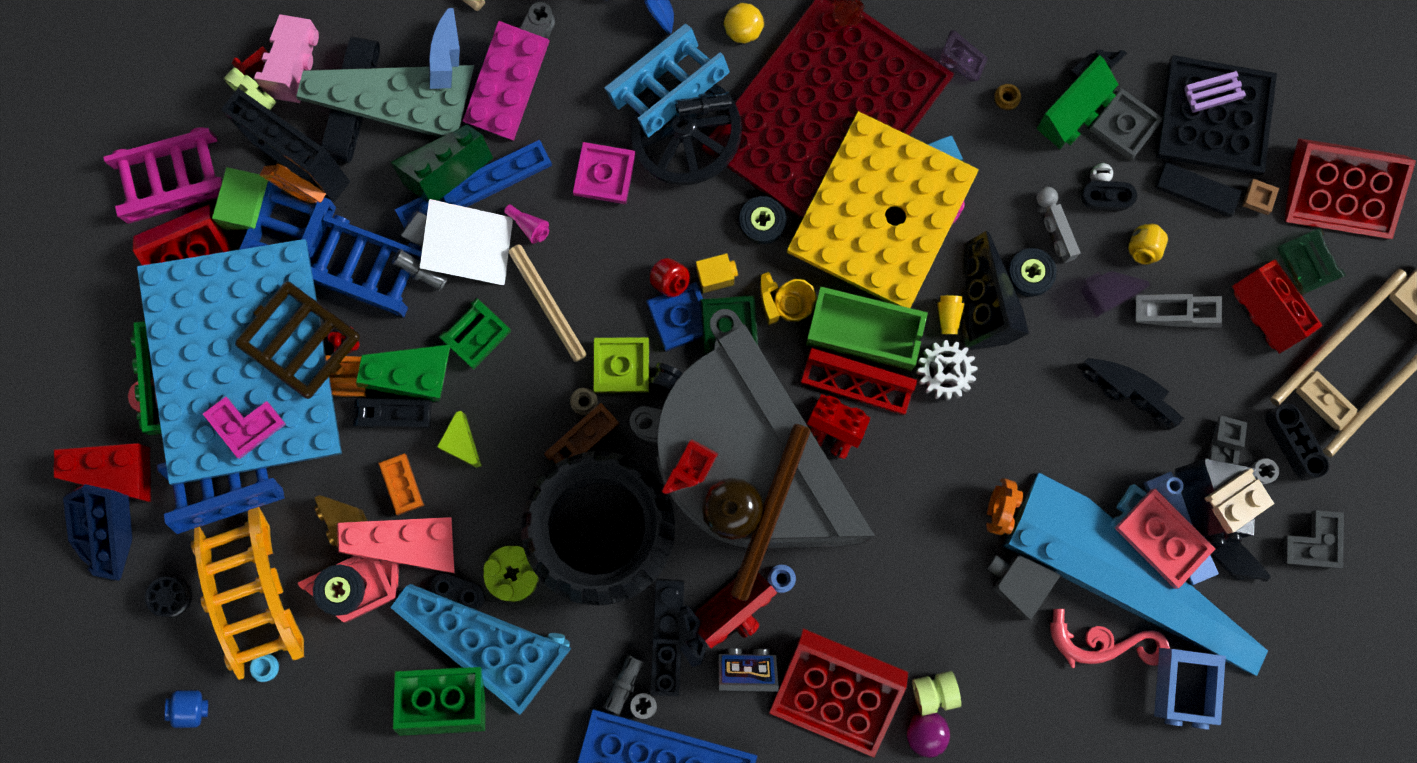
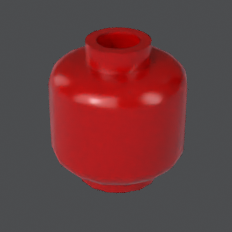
[650,258,690,298]

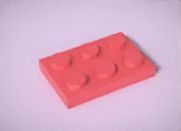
[1115,489,1215,589]

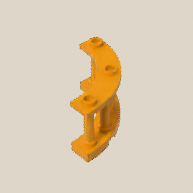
[191,507,304,680]

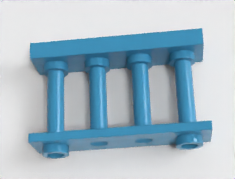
[605,23,730,138]

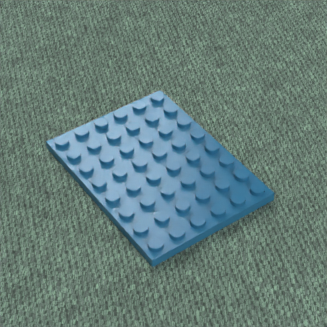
[137,239,342,485]

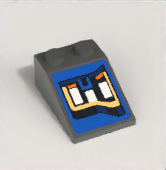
[718,648,778,692]

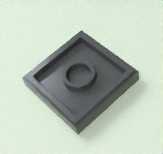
[1089,88,1163,161]

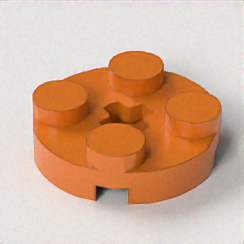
[987,478,1023,535]

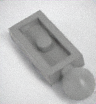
[1036,187,1080,263]

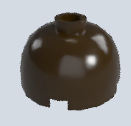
[702,478,763,540]

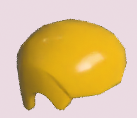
[724,3,764,44]
[774,279,817,322]

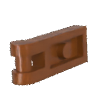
[544,403,620,464]

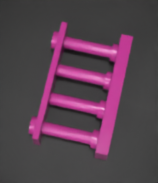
[103,127,223,224]

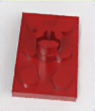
[694,573,777,649]

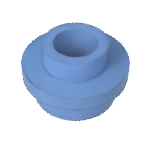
[768,565,796,593]

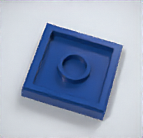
[646,282,703,352]

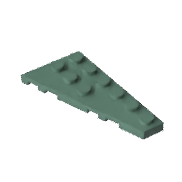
[296,65,474,138]

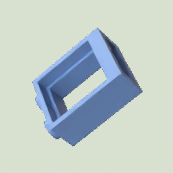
[1154,648,1226,729]

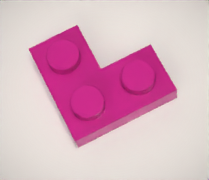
[203,397,286,459]

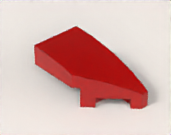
[232,46,269,79]
[662,439,718,494]

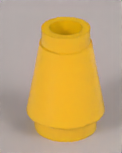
[937,295,965,335]

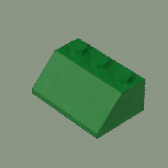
[1037,55,1119,149]
[393,667,486,736]

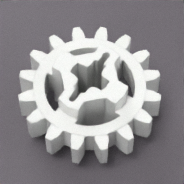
[916,340,978,401]

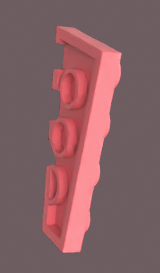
[337,517,454,574]

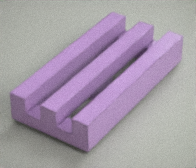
[1184,71,1246,113]

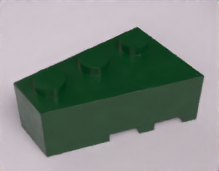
[391,125,493,203]

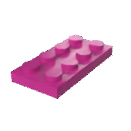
[463,21,550,141]

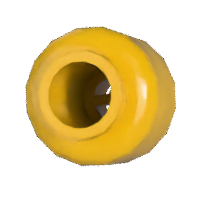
[1128,224,1168,265]

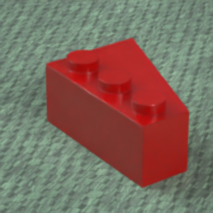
[54,443,151,502]

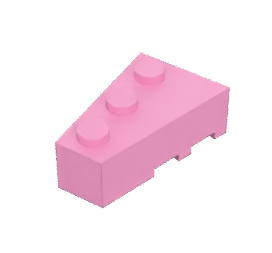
[254,15,319,103]

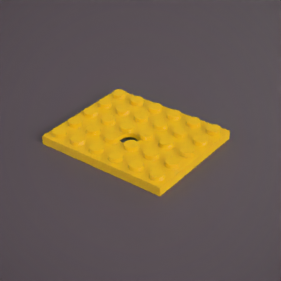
[787,111,979,308]

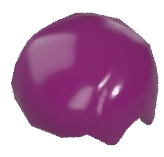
[907,713,950,758]

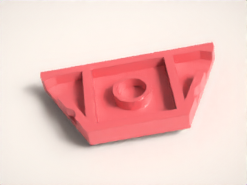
[298,556,399,623]

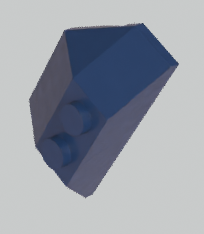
[63,484,133,581]

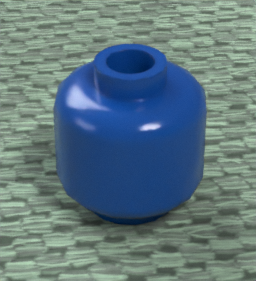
[165,690,208,728]

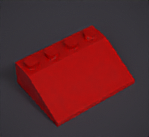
[1285,138,1416,239]
[769,628,908,757]

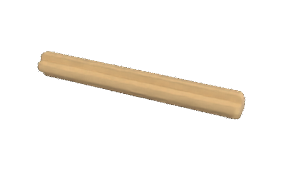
[509,244,586,362]

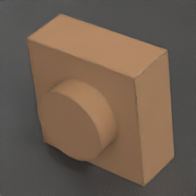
[1242,179,1279,215]

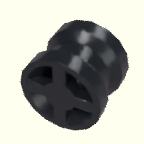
[649,362,682,393]

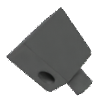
[987,555,1061,620]

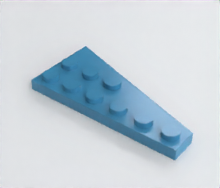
[390,584,572,715]

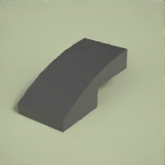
[1208,415,1247,465]

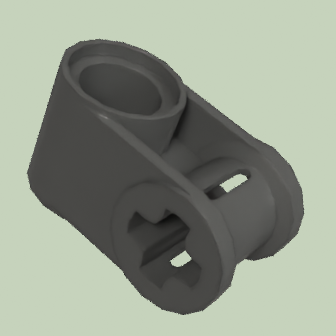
[520,2,555,39]

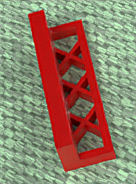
[801,348,917,415]

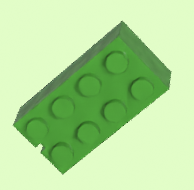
[806,287,928,371]

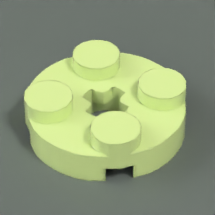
[223,67,276,110]

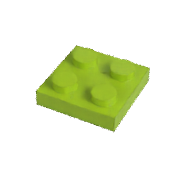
[594,338,649,393]

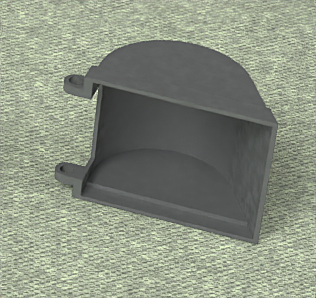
[629,309,875,548]

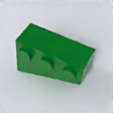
[356,345,451,402]

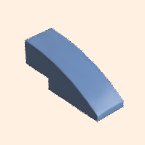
[429,8,460,89]

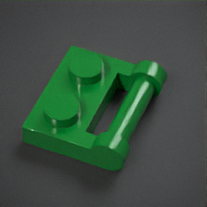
[438,298,511,370]

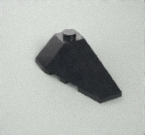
[961,231,1029,350]

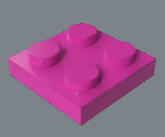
[573,142,636,204]

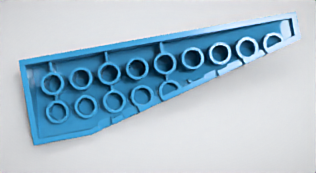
[1003,473,1268,676]

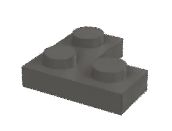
[1283,510,1344,569]

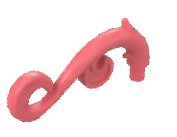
[1050,609,1170,668]

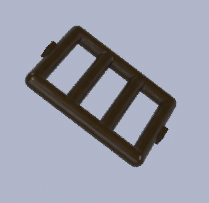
[235,281,360,399]

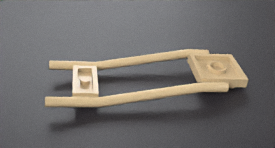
[1270,268,1417,457]

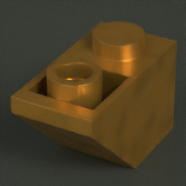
[314,495,368,548]

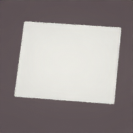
[420,199,513,285]

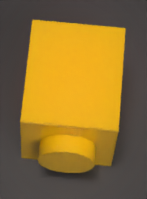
[696,253,738,293]

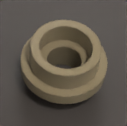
[570,388,598,415]

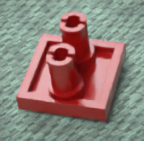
[807,394,871,459]

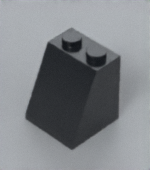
[1175,458,1256,546]

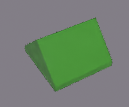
[212,167,268,230]

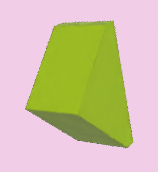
[438,411,481,468]

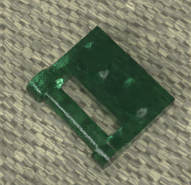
[1277,228,1346,295]

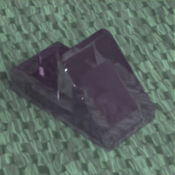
[940,30,988,82]

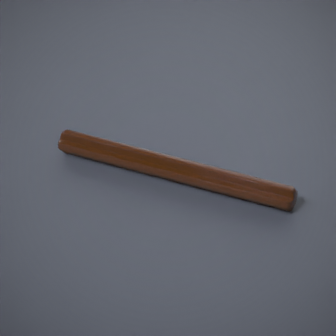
[731,424,811,601]

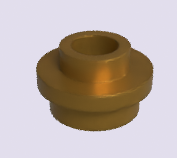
[994,84,1021,110]

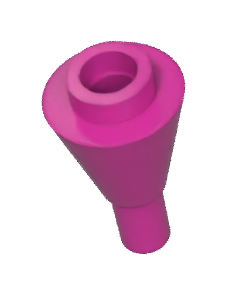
[504,204,549,244]

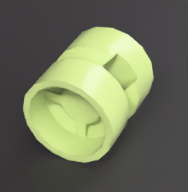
[912,671,961,716]

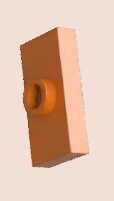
[378,453,424,516]

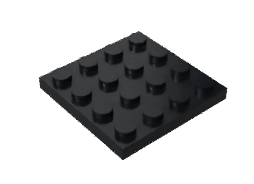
[1156,55,1277,176]

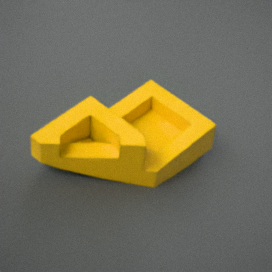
[760,272,780,325]

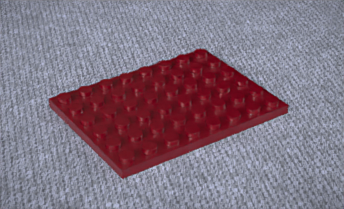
[702,0,954,220]

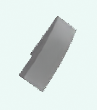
[1136,294,1222,328]

